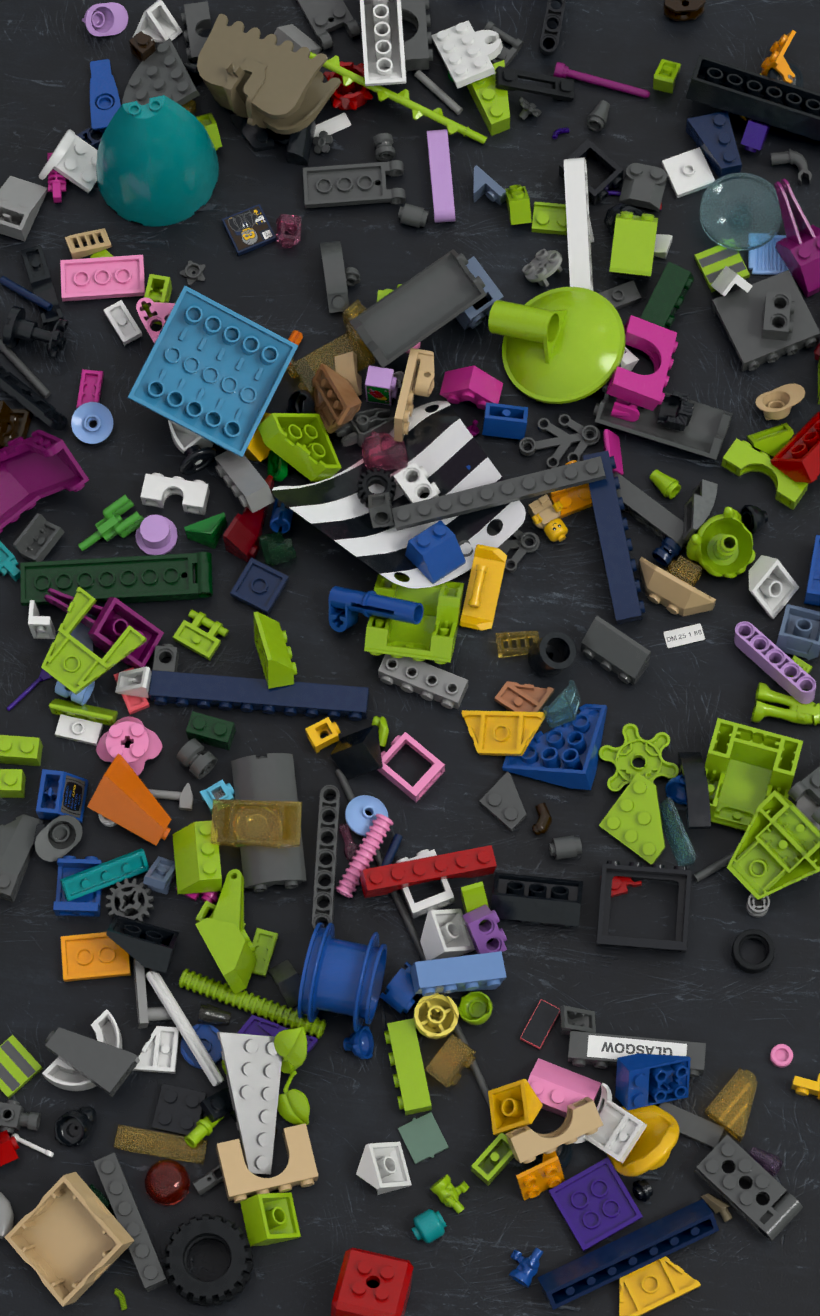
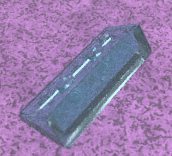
[659,797,696,866]

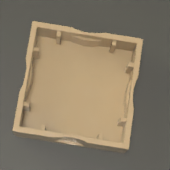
[5,1172,134,1307]

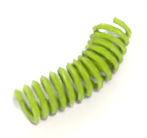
[114,1288,127,1310]

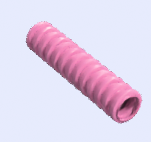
[335,814,394,898]

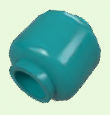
[411,1209,447,1244]

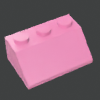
[528,1058,602,1118]

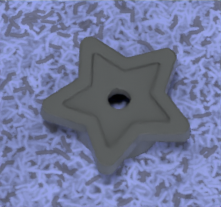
[180,260,205,286]

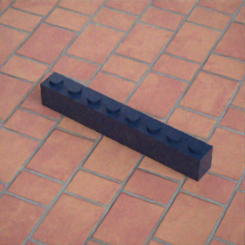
[583,450,646,625]
[538,1199,719,1310]

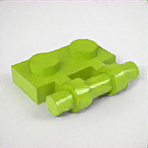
[173,609,229,661]

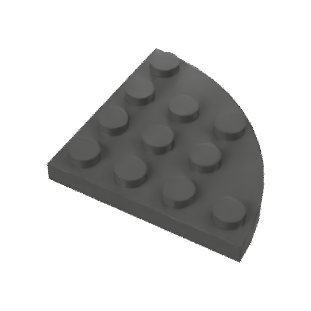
[122,38,200,106]

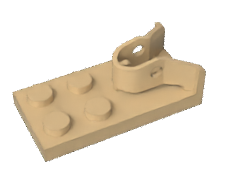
[394,348,435,442]

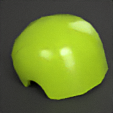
[457,991,493,1025]

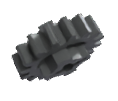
[106,878,154,922]

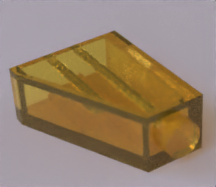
[704,1068,758,1142]

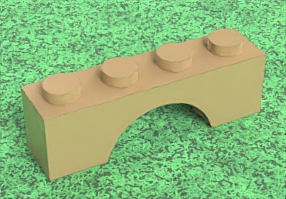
[505,1097,603,1164]

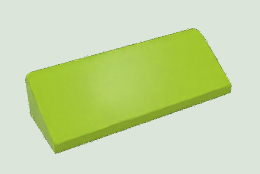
[49,699,118,726]

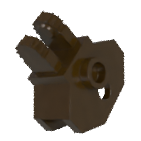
[663,0,706,21]

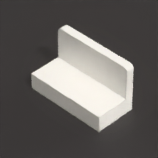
[711,266,753,296]
[28,600,56,639]

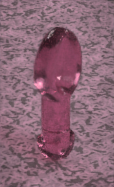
[339,823,360,862]

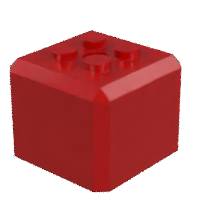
[331,1247,413,1316]

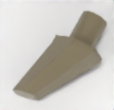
[701,1193,733,1222]

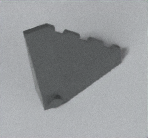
[0,814,44,903]

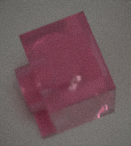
[276,214,301,248]

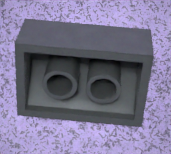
[581,616,651,685]

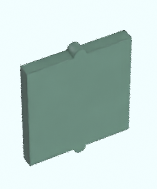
[398,1112,449,1164]

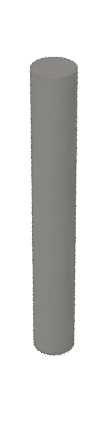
[415,70,463,115]

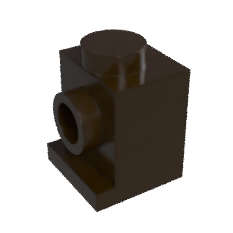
[129,31,156,62]

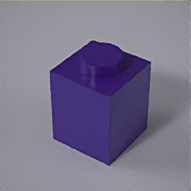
[741,119,770,152]

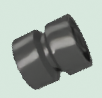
[176,738,218,780]

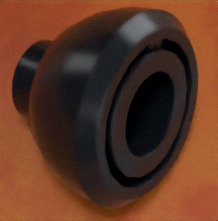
[740,505,768,534]

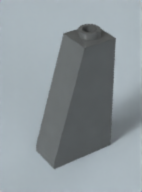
[45,1027,140,1097]

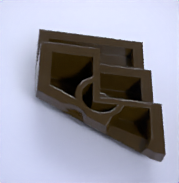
[0,401,32,449]

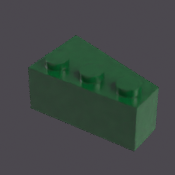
[641,261,695,329]

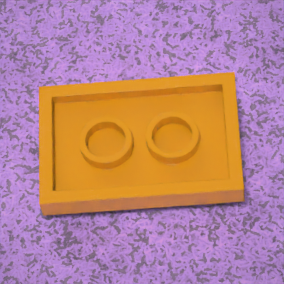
[61,932,131,982]

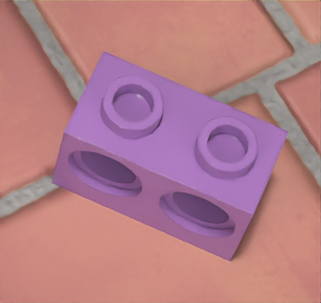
[462,904,507,954]

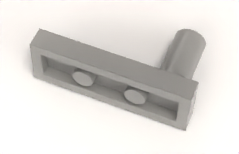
[133,959,172,1029]

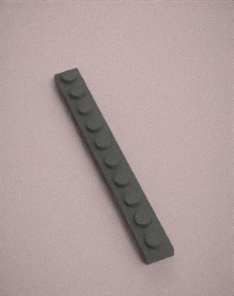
[392,456,606,531]

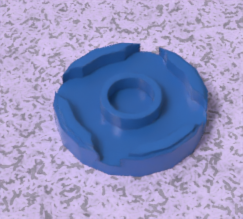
[181,1024,222,1069]

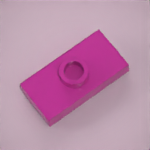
[76,369,104,409]

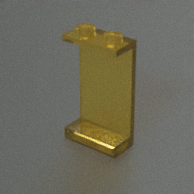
[287,323,375,398]

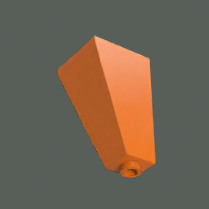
[87,754,172,846]

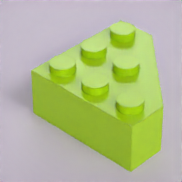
[258,413,342,481]

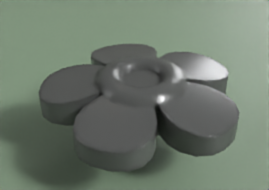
[313,131,333,154]

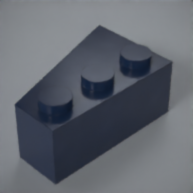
[686,111,742,180]

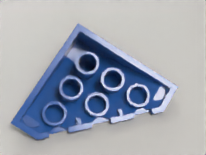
[502,704,607,790]

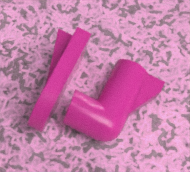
[611,398,640,422]

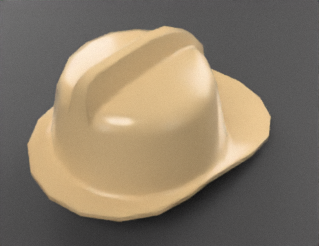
[755,383,805,420]

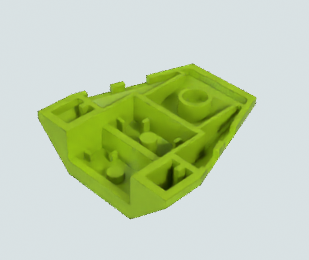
[727,790,820,900]

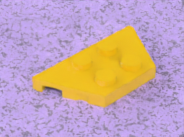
[462,710,545,756]
[619,1256,701,1316]

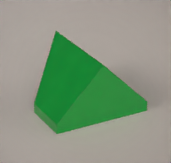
[184,512,227,549]

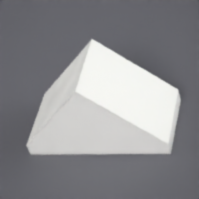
[115,666,152,698]

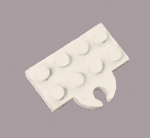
[431,20,503,89]

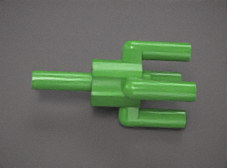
[78,494,144,551]

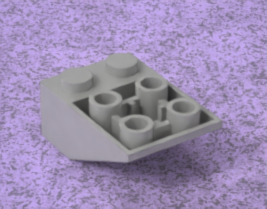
[0,176,48,242]

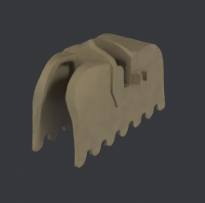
[197,14,342,134]

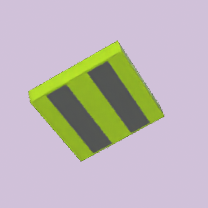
[694,240,750,292]
[0,1035,43,1099]

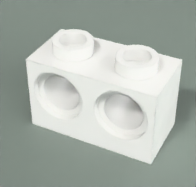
[394,462,441,503]

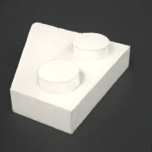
[133,1026,180,1074]

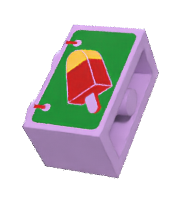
[365,366,398,405]

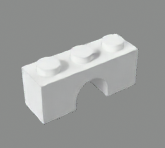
[140,473,210,515]

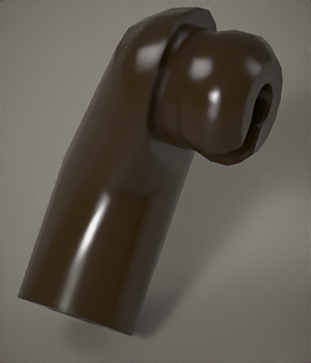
[532,803,552,835]

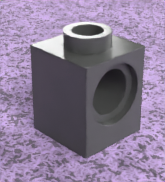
[368,492,394,528]
[153,644,179,672]

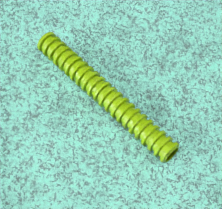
[179,968,326,1039]

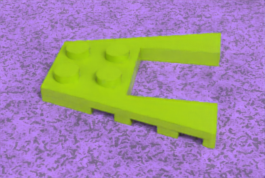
[41,587,147,695]

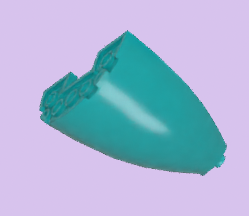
[96,95,219,227]

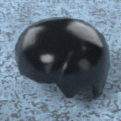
[286,390,315,414]

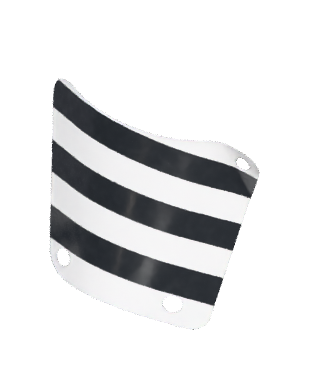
[272,401,526,589]

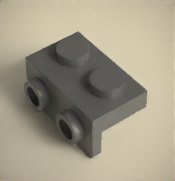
[13,513,65,562]

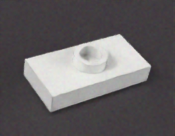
[55,714,103,746]

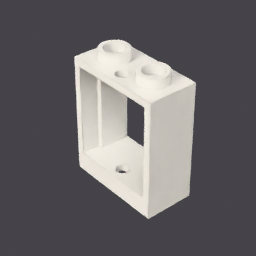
[396,849,454,919]

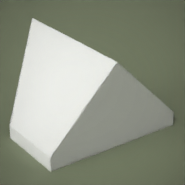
[132,0,183,43]

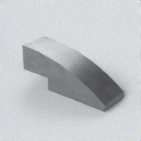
[683,479,718,541]

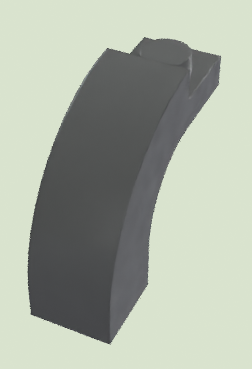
[320,241,350,313]

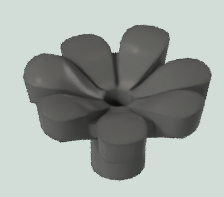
[519,96,542,120]

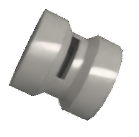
[746,894,770,918]

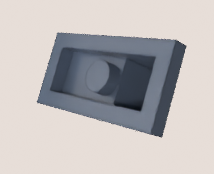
[473,165,506,205]
[143,856,176,894]

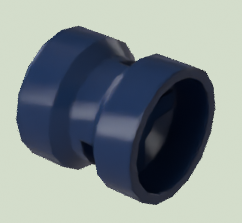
[652,537,682,567]

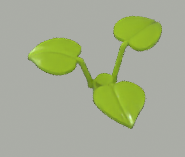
[222,1026,310,1125]

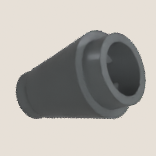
[587,100,610,131]

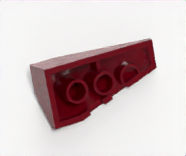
[223,474,274,563]

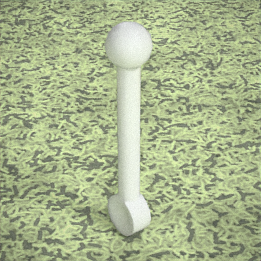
[11,1133,54,1158]

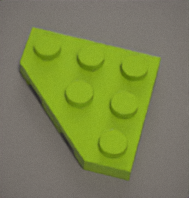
[599,773,666,864]

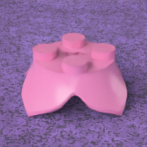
[96,716,163,776]

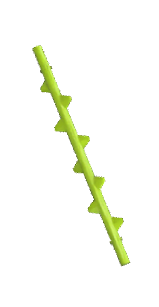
[309,52,487,144]

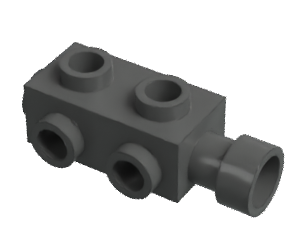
[0,1100,41,1134]

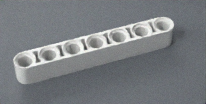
[564,157,593,291]

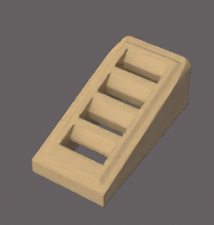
[65,228,112,259]

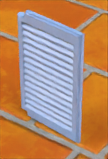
[748,234,793,276]

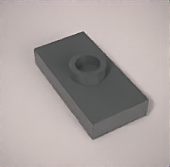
[598,280,641,310]

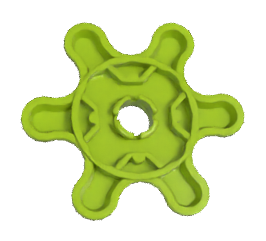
[599,723,679,792]

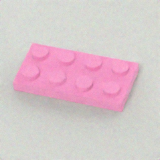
[60,255,145,301]

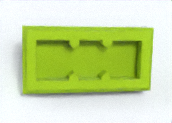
[252,928,279,977]

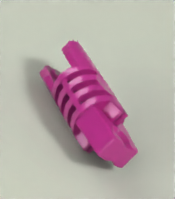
[47,153,66,203]

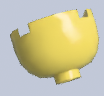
[413,993,459,1039]

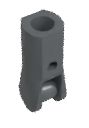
[192,1164,223,1196]

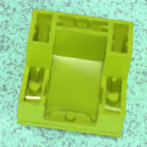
[364,574,464,664]
[705,718,803,831]

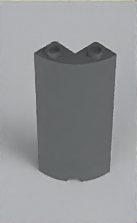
[349,249,487,368]
[593,381,733,460]
[231,753,307,892]

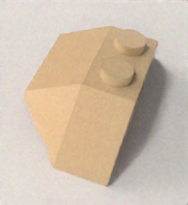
[638,557,716,617]

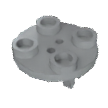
[522,249,563,287]

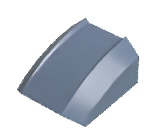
[776,604,820,660]

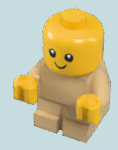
[528,494,568,542]

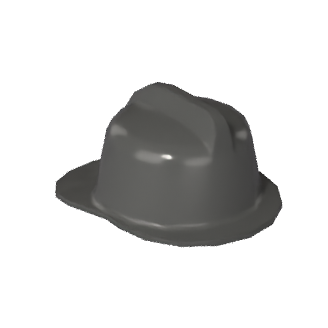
[34,815,83,862]

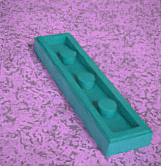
[60,848,150,902]

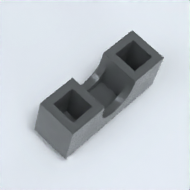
[181,1,212,62]

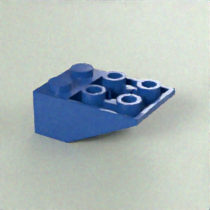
[615,1053,691,1110]

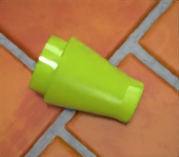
[649,469,681,499]

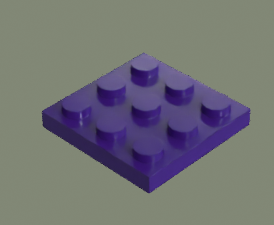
[548,1157,643,1252]

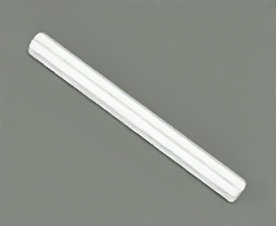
[146,970,224,1086]

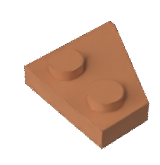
[494,681,554,712]

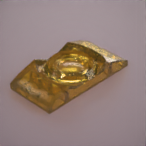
[211,799,302,848]

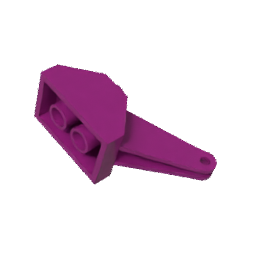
[774,178,820,298]
[44,588,164,669]

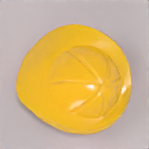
[606,1105,680,1177]

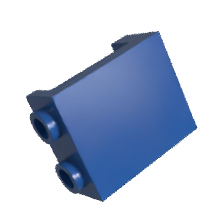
[53,856,102,917]

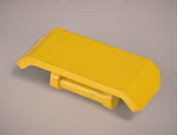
[459,544,507,631]

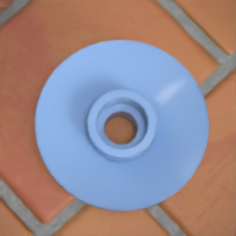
[71,402,114,444]
[345,795,388,837]

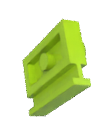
[531,202,567,235]

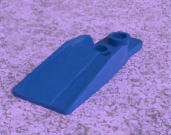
[90,59,121,130]

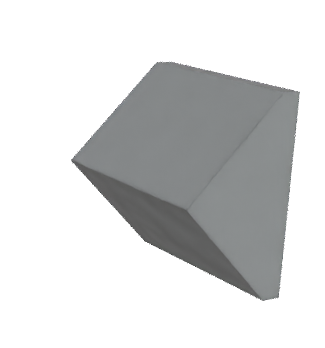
[274,24,322,55]

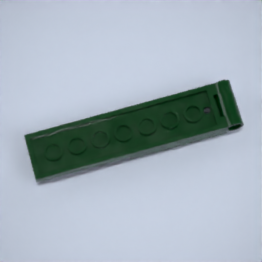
[20,552,213,606]

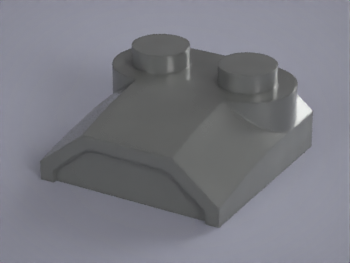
[619,163,668,212]

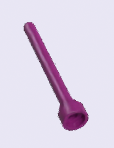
[554,62,650,98]

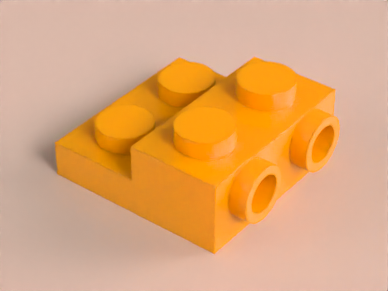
[548,460,593,519]

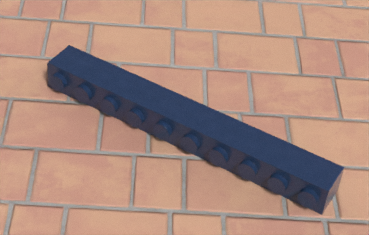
[149,670,369,721]

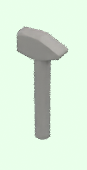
[148,783,194,811]

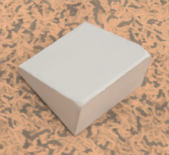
[654,234,673,259]

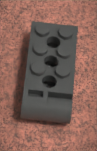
[695,1135,803,1241]

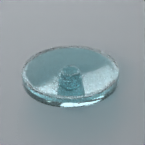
[700,173,782,251]

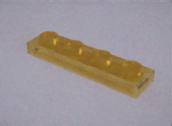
[114,1125,208,1164]

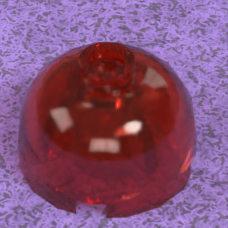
[144,1159,191,1207]

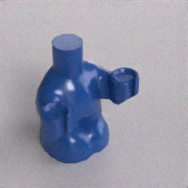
[509,1248,543,1288]

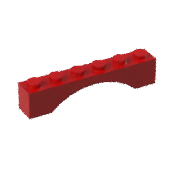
[360,845,497,898]

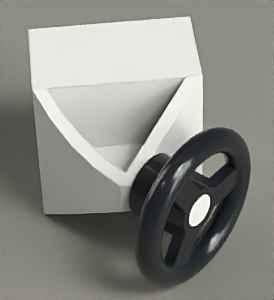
[168,420,217,475]

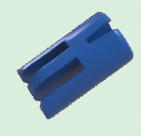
[270,498,294,533]

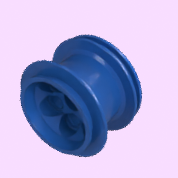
[298,922,387,1032]

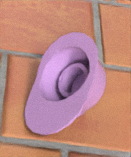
[82,2,128,37]

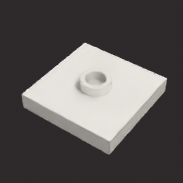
[661,147,716,198]

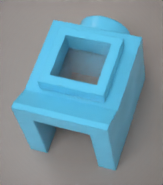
[200,779,235,816]

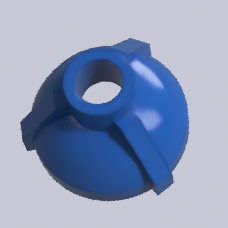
[665,775,687,804]
[343,1026,374,1059]

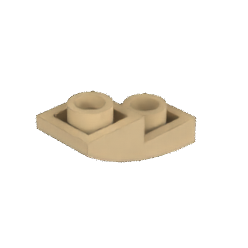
[335,351,362,396]

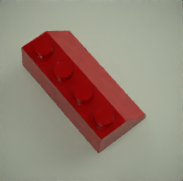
[770,412,820,483]

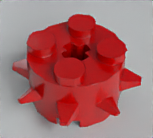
[323,61,373,110]

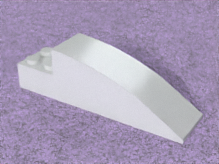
[360,0,406,86]

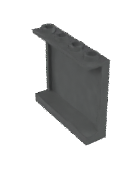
[711,270,820,372]

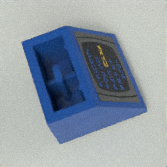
[36,769,89,823]

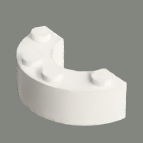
[42,1009,122,1091]

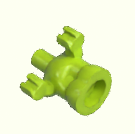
[430,1174,470,1214]

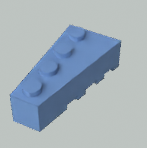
[410,951,507,996]

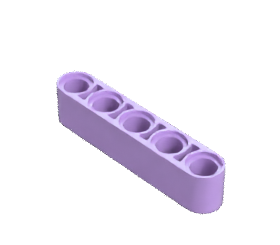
[427,129,455,223]
[734,621,816,704]

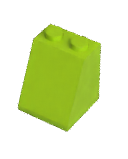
[609,211,658,276]

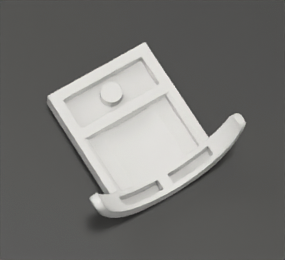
[39,129,98,193]
[573,1083,647,1164]

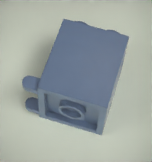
[455,256,504,330]

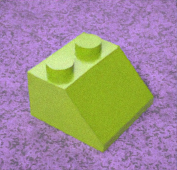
[240,1192,301,1246]

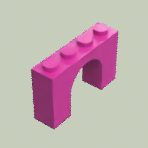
[606,315,678,411]

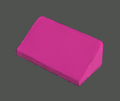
[603,429,624,475]

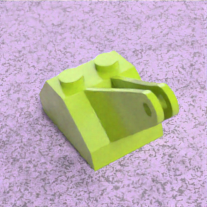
[195,869,257,995]

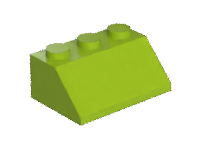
[253,612,297,689]
[172,820,222,895]

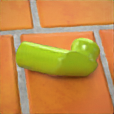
[372,716,389,747]

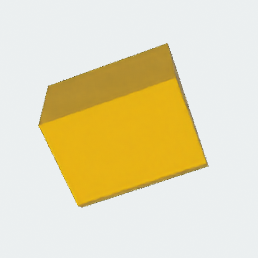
[488,1079,543,1136]

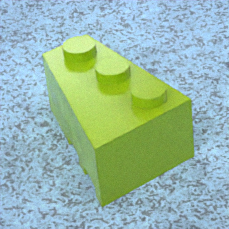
[467,60,510,136]

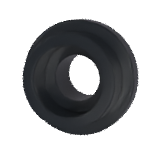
[632,1179,653,1202]

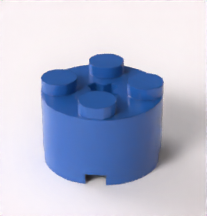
[379,962,422,1014]

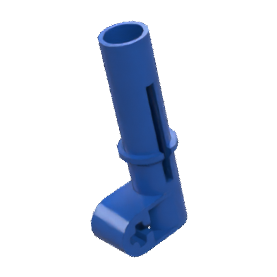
[328,586,424,632]

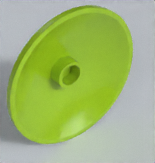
[488,287,626,404]

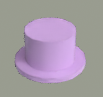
[135,514,178,555]

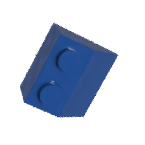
[405,520,466,584]

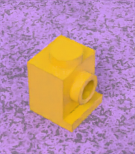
[305,717,341,753]

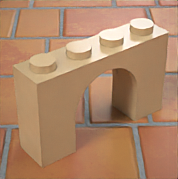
[216,1123,318,1203]

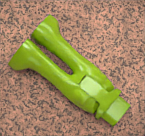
[751,682,820,726]

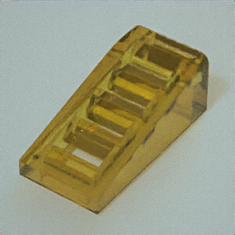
[495,631,539,658]

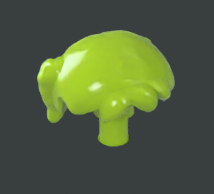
[686,506,756,578]

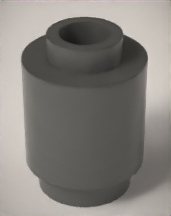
[397,203,429,228]
[549,835,582,860]

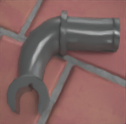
[770,148,812,186]

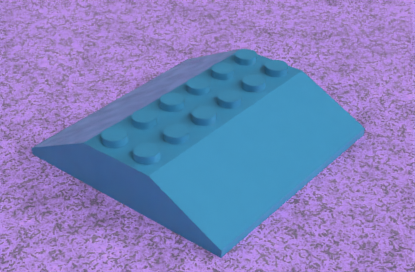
[127,286,298,458]

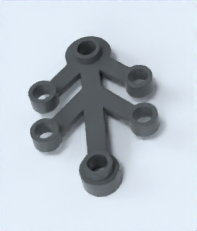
[519,414,600,469]
[459,521,540,573]

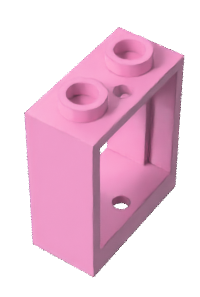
[377,732,445,803]

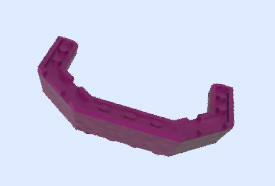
[0,430,89,533]

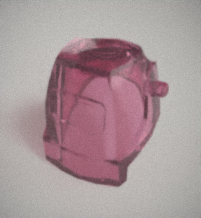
[362,432,408,470]

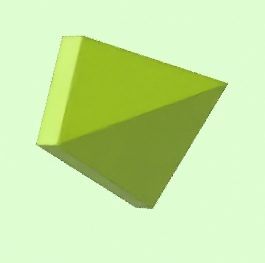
[747,423,794,457]

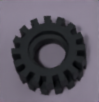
[357,468,396,508]

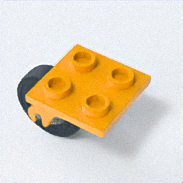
[761,30,803,88]
[516,1131,573,1201]

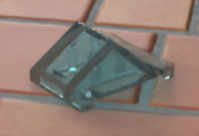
[543,680,580,728]

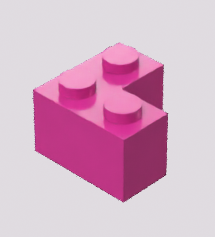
[440,365,503,410]

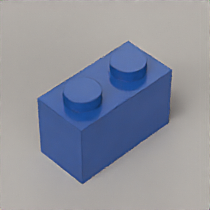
[482,402,528,440]

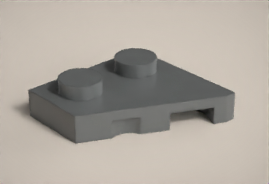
[479,771,527,832]

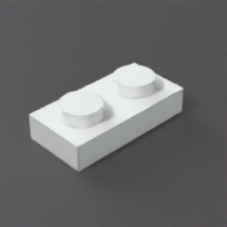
[103,300,143,346]

